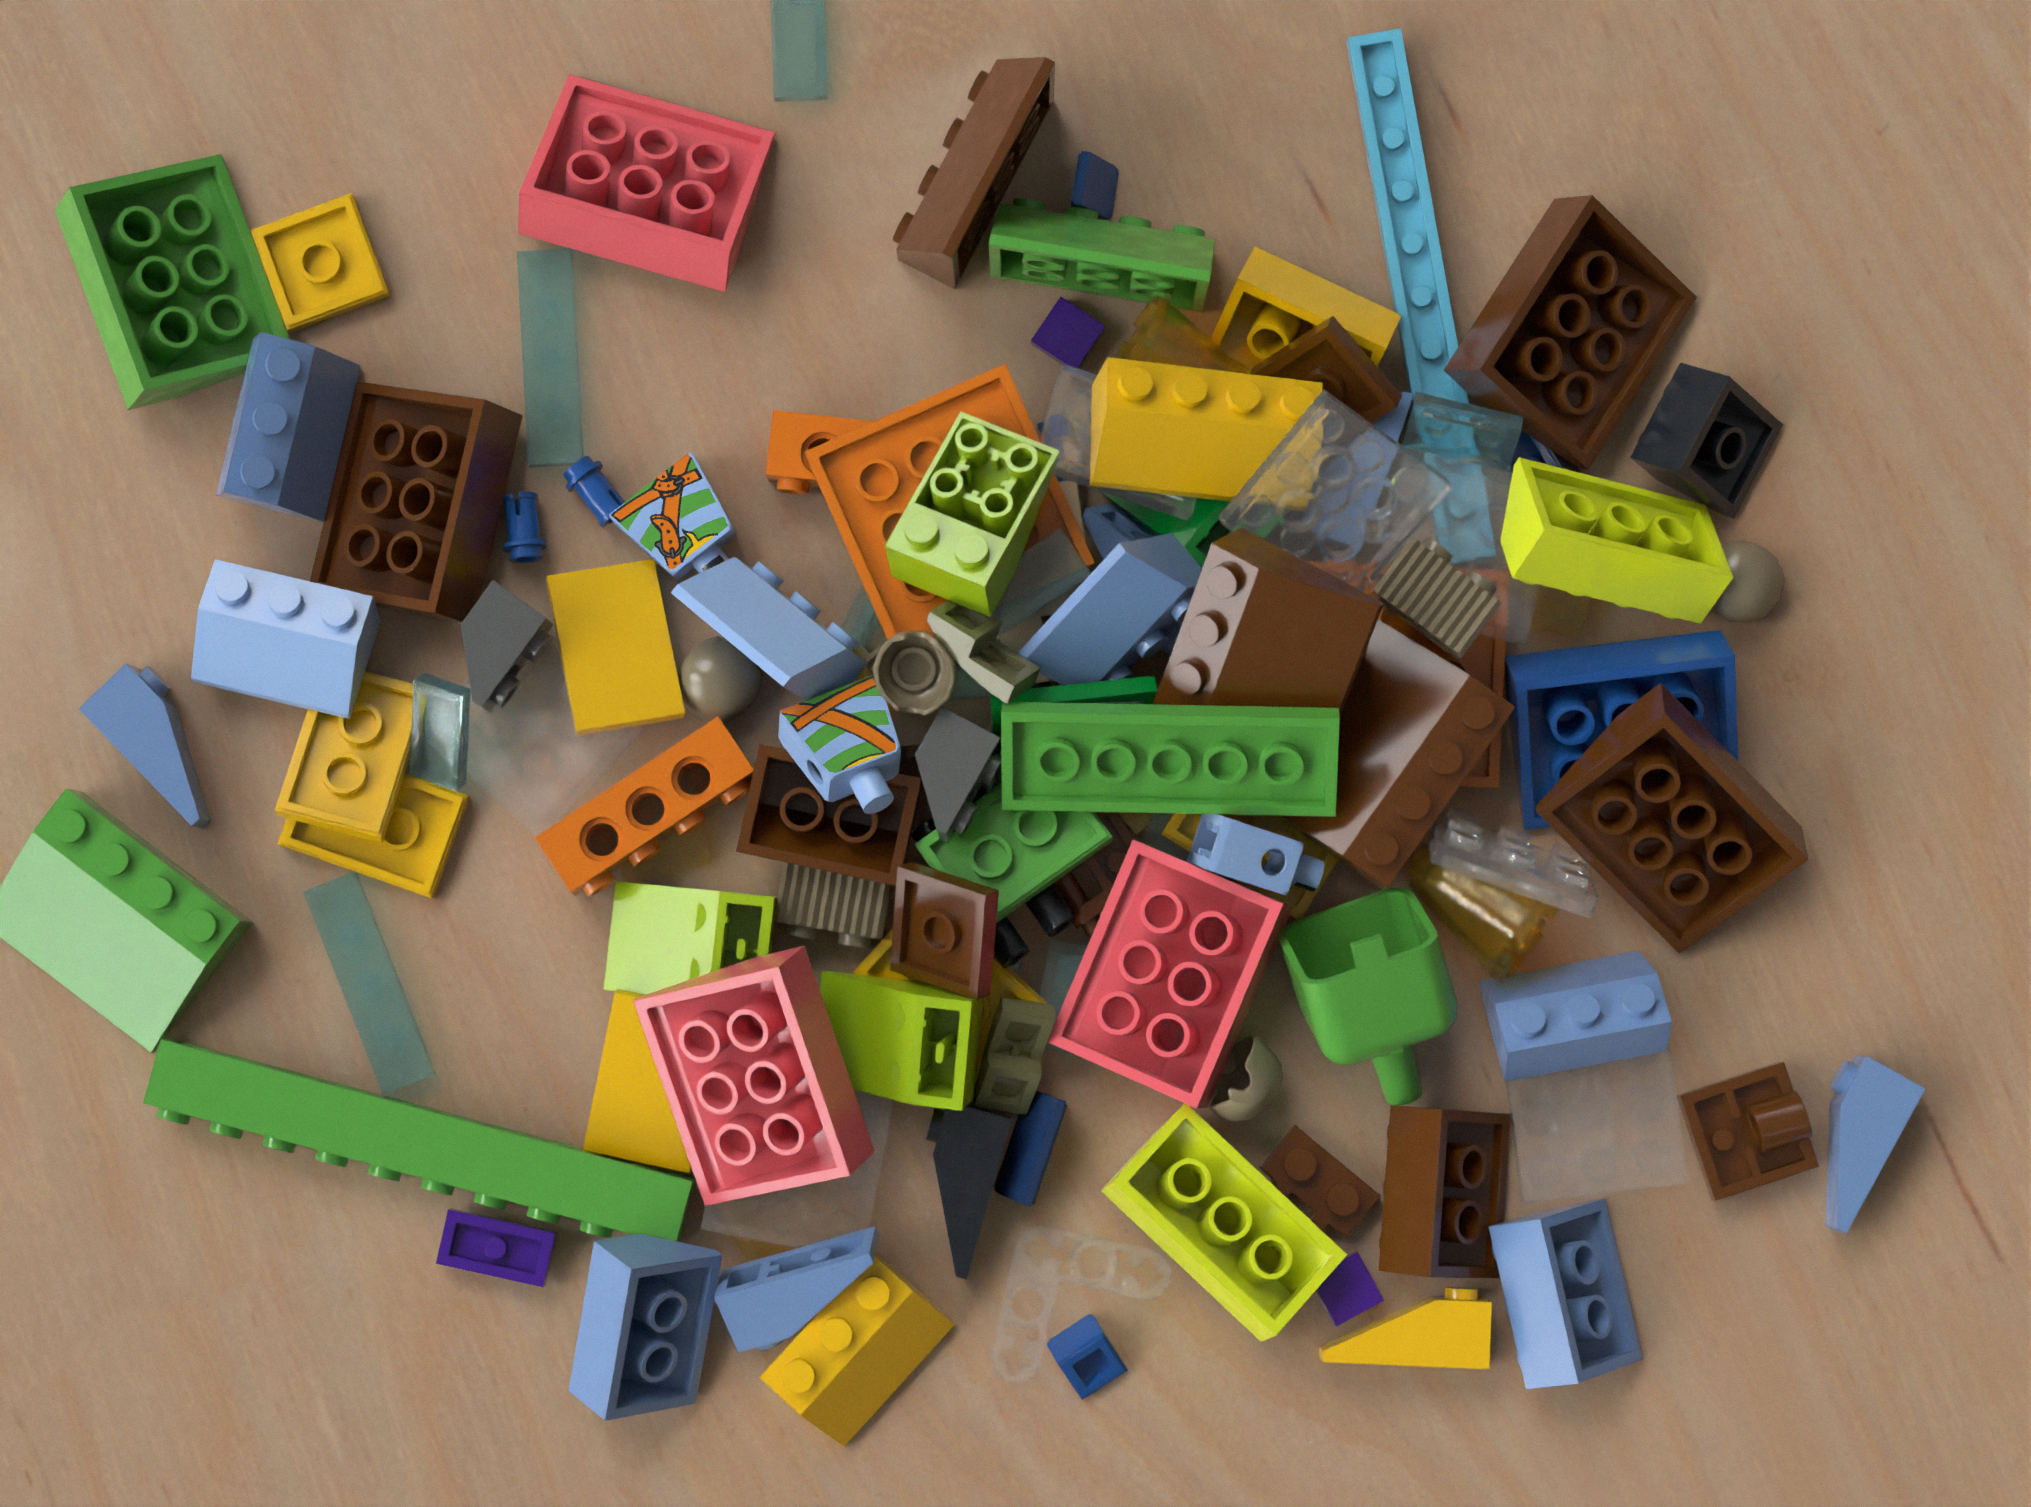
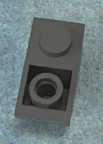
[461,580,554,713]
[915,707,1002,844]

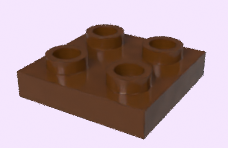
[1676,1062,1819,1201]

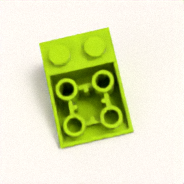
[885,411,1060,617]
[603,881,777,994]
[820,970,983,1111]

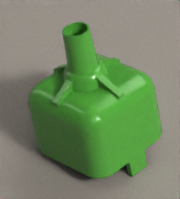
[1278,887,1457,1105]

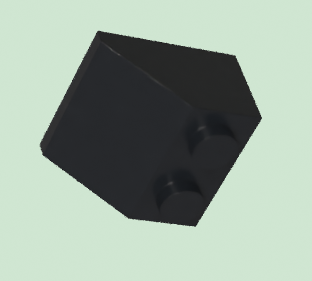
[1630,363,1783,519]

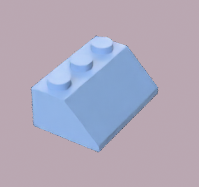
[671,557,868,701]
[191,559,381,719]

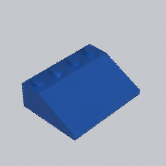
[1505,630,1739,830]

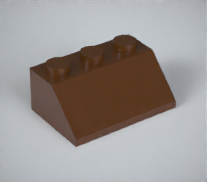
[736,744,923,886]
[1379,1105,1511,1278]

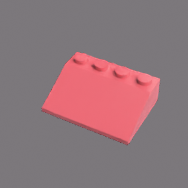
[518,74,775,292]
[1047,839,1293,1108]
[633,946,875,1206]

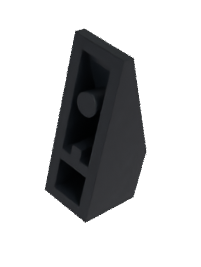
[926,1105,1012,1280]

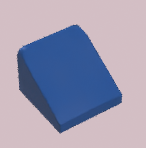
[1071,151,1119,220]
[1047,1314,1128,1400]

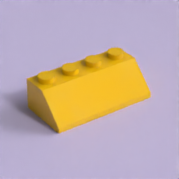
[1090,357,1323,510]

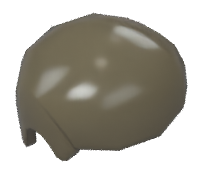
[1710,541,1785,624]
[873,630,958,716]
[678,636,763,723]
[1209,1036,1283,1122]

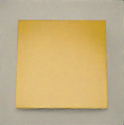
[250,193,391,333]

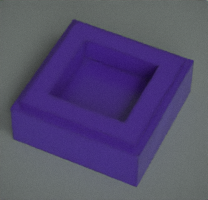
[1031,296,1105,373]
[1316,1251,1384,1327]

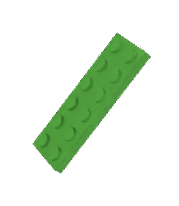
[1001,702,1340,817]

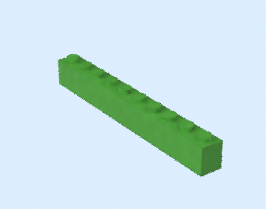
[143,1039,696,1242]

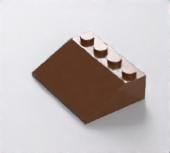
[893,57,1055,289]
[1443,195,1697,469]
[310,381,523,623]
[1153,527,1384,715]
[1276,619,1515,890]
[1536,683,1808,953]

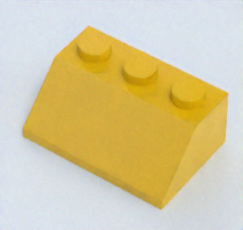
[1201,246,1402,374]
[759,1251,955,1447]

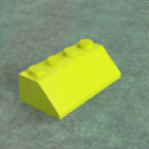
[1500,457,1734,624]
[1101,1103,1347,1342]

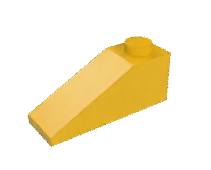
[1319,1287,1492,1369]

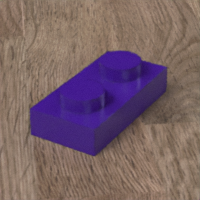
[436,1208,558,1287]

